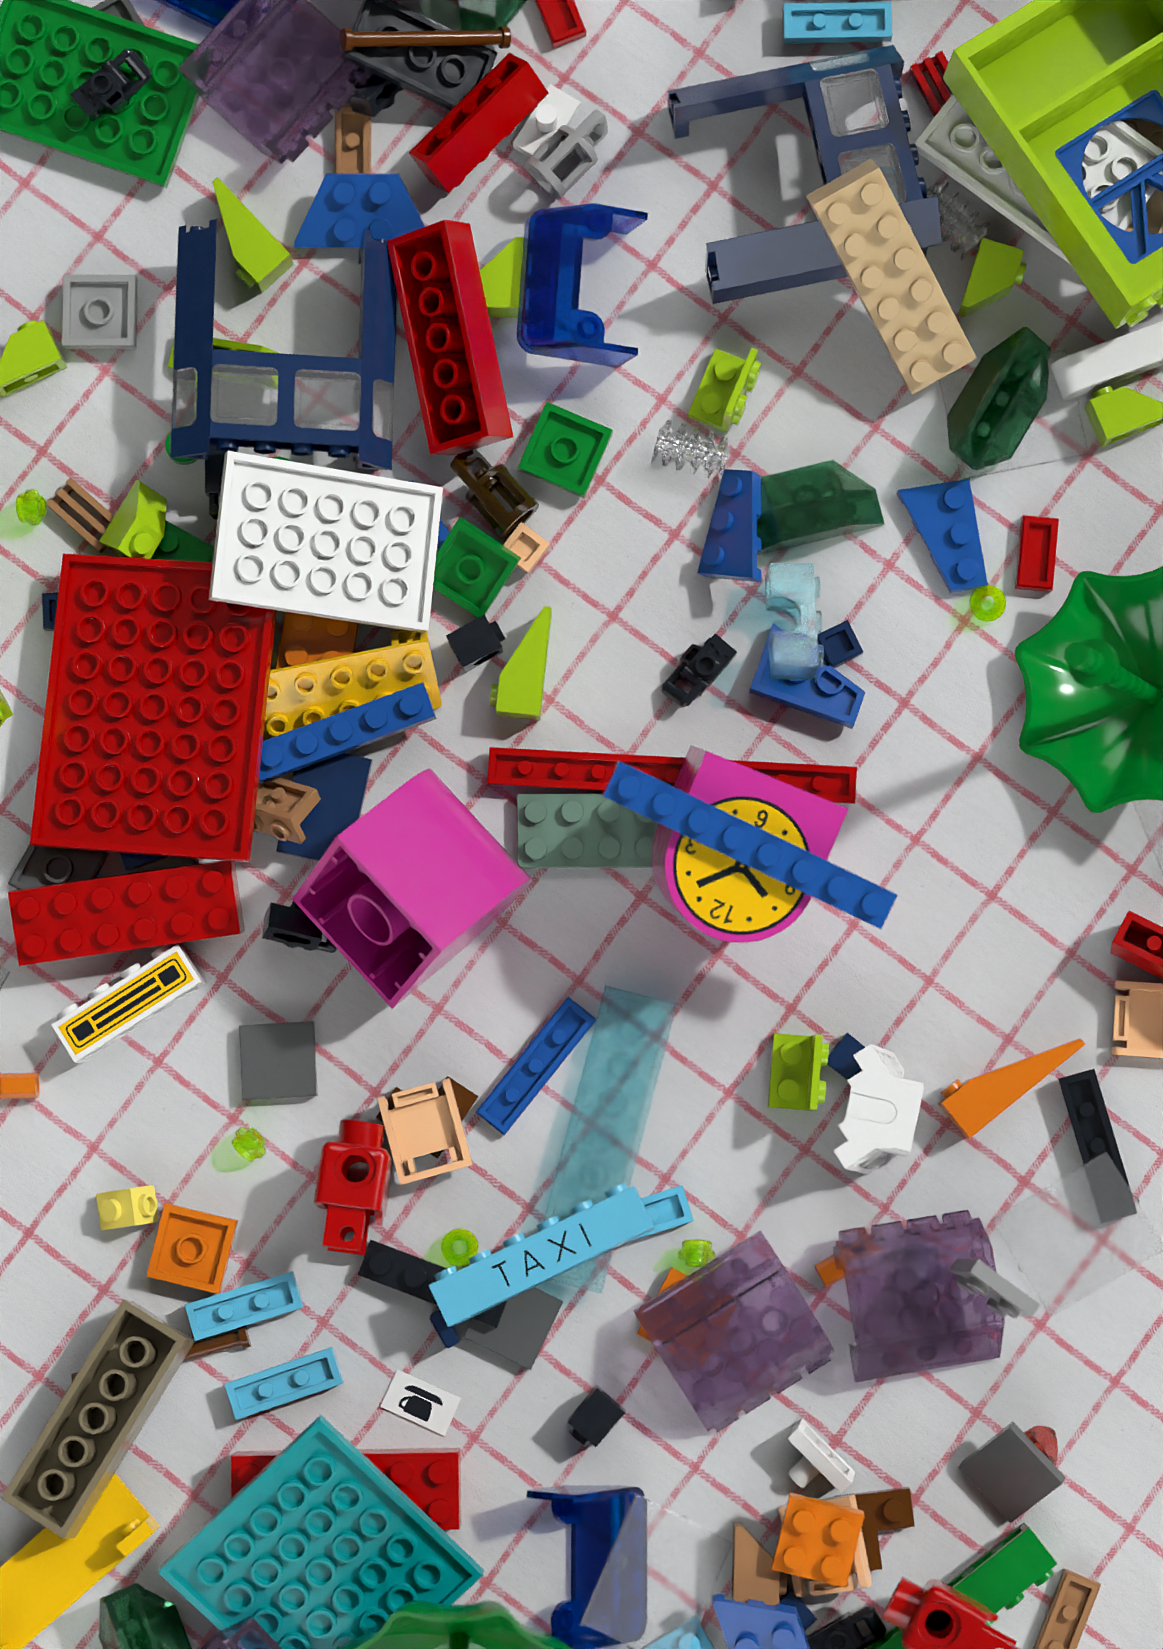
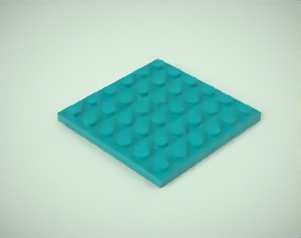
[158,1415,484,1649]

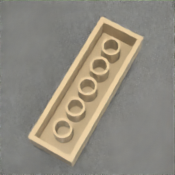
[806,159,977,395]

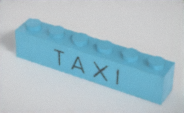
[429,1183,655,1327]

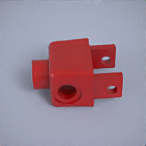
[313,1120,393,1256]
[881,1577,1019,1649]

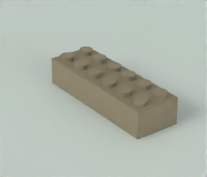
[1,1299,195,1539]

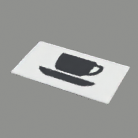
[380,1369,462,1436]

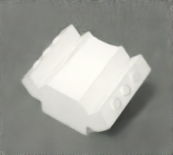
[833,1044,924,1174]

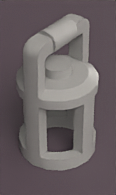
[524,109,608,200]

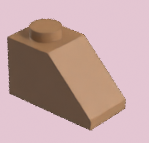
[732,1522,787,1605]

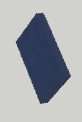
[276,753,373,861]

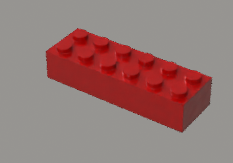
[387,220,513,456]
[8,860,245,966]
[231,1448,461,1530]

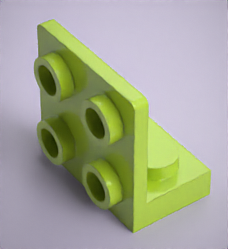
[687,348,762,433]
[768,1033,829,1111]

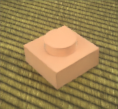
[503,522,550,574]

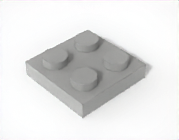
[62,275,138,349]
[949,1258,1040,1319]

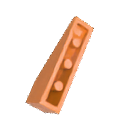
[937,1039,1085,1138]

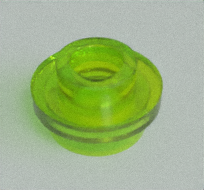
[16,489,47,526]
[969,585,1006,622]
[231,1127,266,1162]
[441,1228,479,1266]
[678,1239,715,1267]

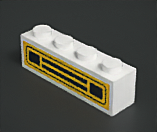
[52,944,206,1063]

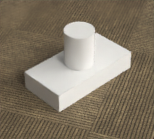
[513,84,581,162]
[787,1419,855,1493]

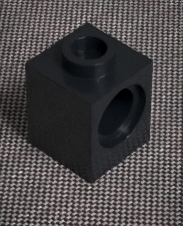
[446,614,506,673]
[567,1385,626,1447]

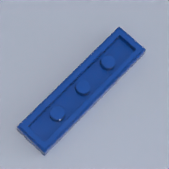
[475,997,597,1136]

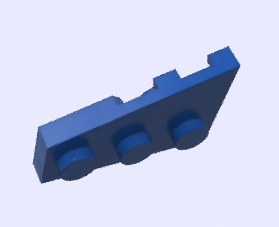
[697,469,762,582]
[896,479,988,593]
[749,623,865,729]

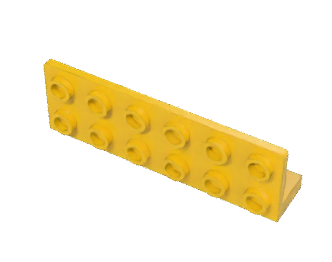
[263,630,442,741]
[0,1472,161,1649]

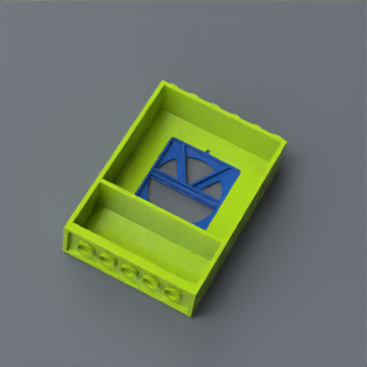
[943,0,1163,329]

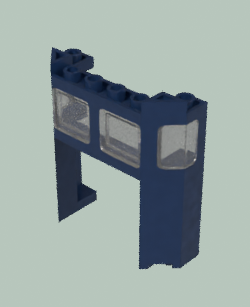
[667,45,942,304]
[170,219,397,470]

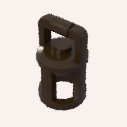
[450,450,539,539]

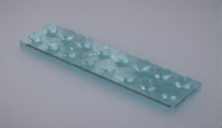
[543,985,677,1294]

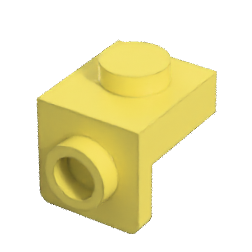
[96,1185,159,1231]

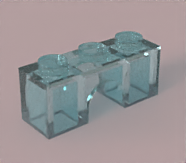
[764,563,824,680]

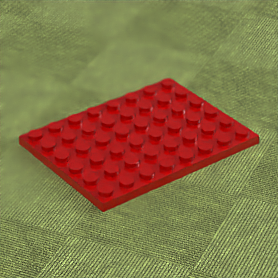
[30,554,277,862]

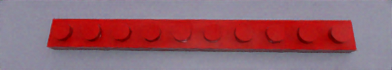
[487,747,857,804]

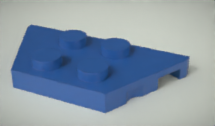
[294,173,425,248]
[712,1594,810,1649]

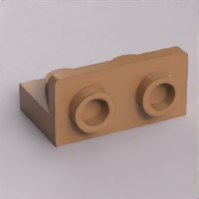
[253,777,321,844]

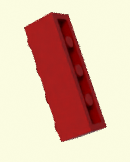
[409,53,549,193]
[1110,911,1163,979]

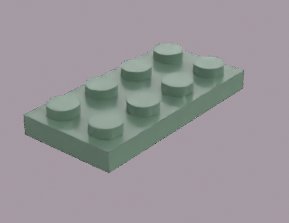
[517,794,658,869]

